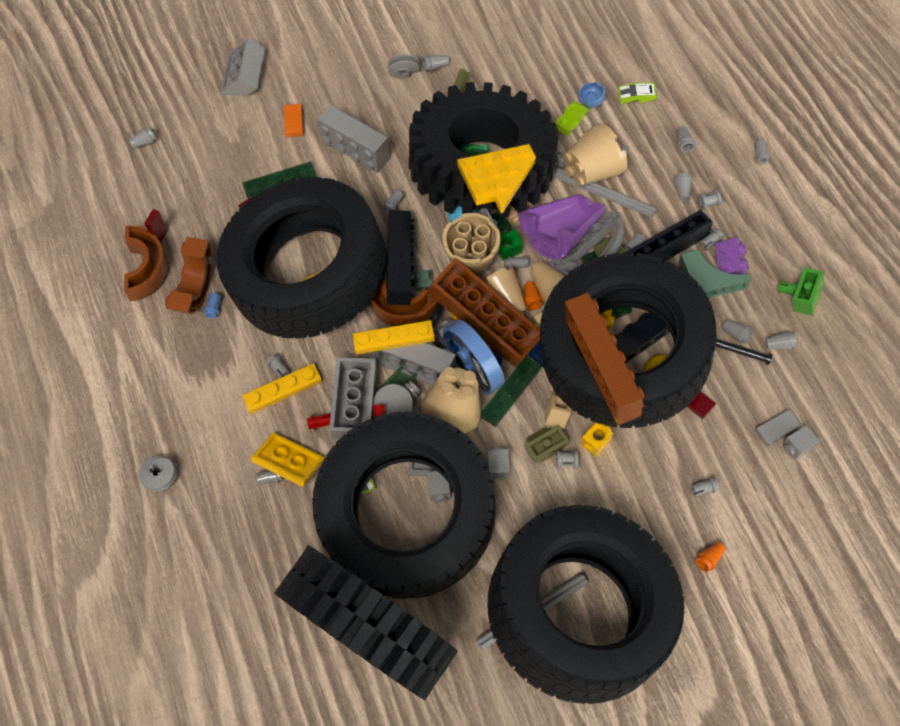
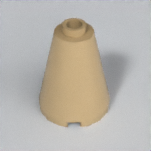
[530,262,565,304]
[486,266,527,316]

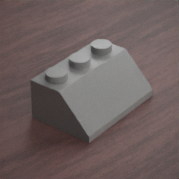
[220,38,265,96]

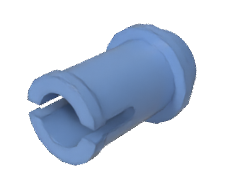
[204,293,221,318]

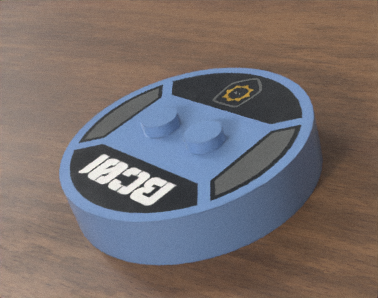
[443,319,505,394]

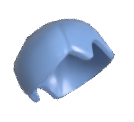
[579,82,605,108]

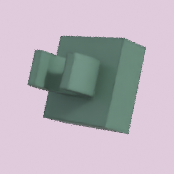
[413,270,432,291]

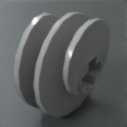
[388,54,419,79]
[139,456,177,492]

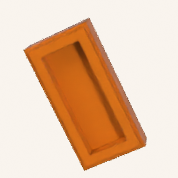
[284,104,304,137]

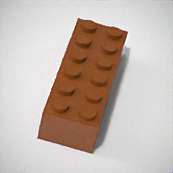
[427,257,540,368]
[565,293,645,425]

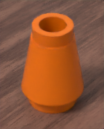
[524,282,543,311]
[695,542,726,572]

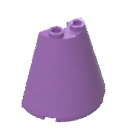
[518,194,605,260]

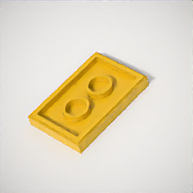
[251,432,325,488]

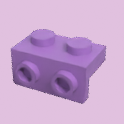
[715,237,749,274]

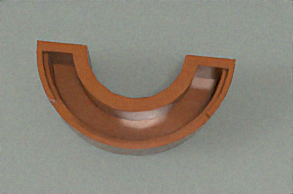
[124,225,168,301]
[165,237,212,314]
[369,278,439,327]

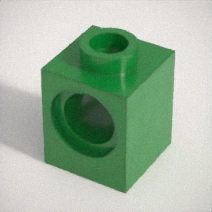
[496,229,523,261]

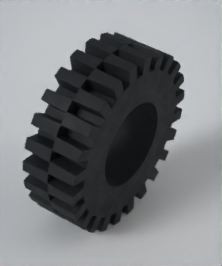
[409,82,558,218]
[274,545,458,701]

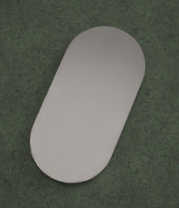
[373,384,414,464]

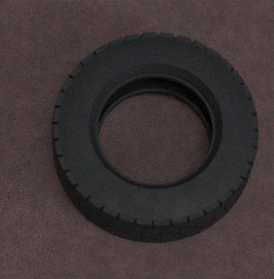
[216,177,387,339]
[540,253,717,428]
[312,412,496,599]
[487,505,684,704]

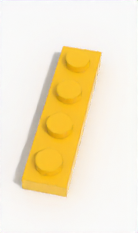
[352,320,435,355]
[242,363,322,414]

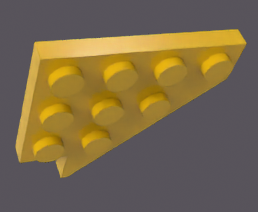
[457,144,536,213]

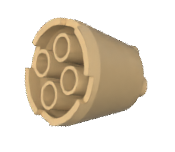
[563,123,627,187]
[443,213,500,277]
[421,367,481,434]

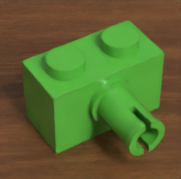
[778,268,825,316]

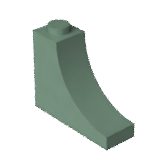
[678,250,751,298]

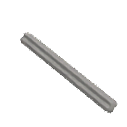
[554,168,656,217]
[476,574,588,650]

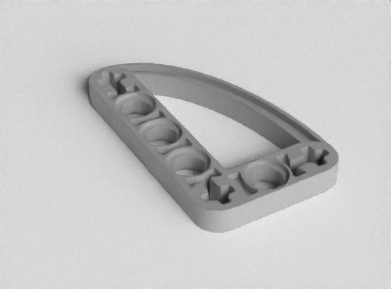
[549,211,625,275]

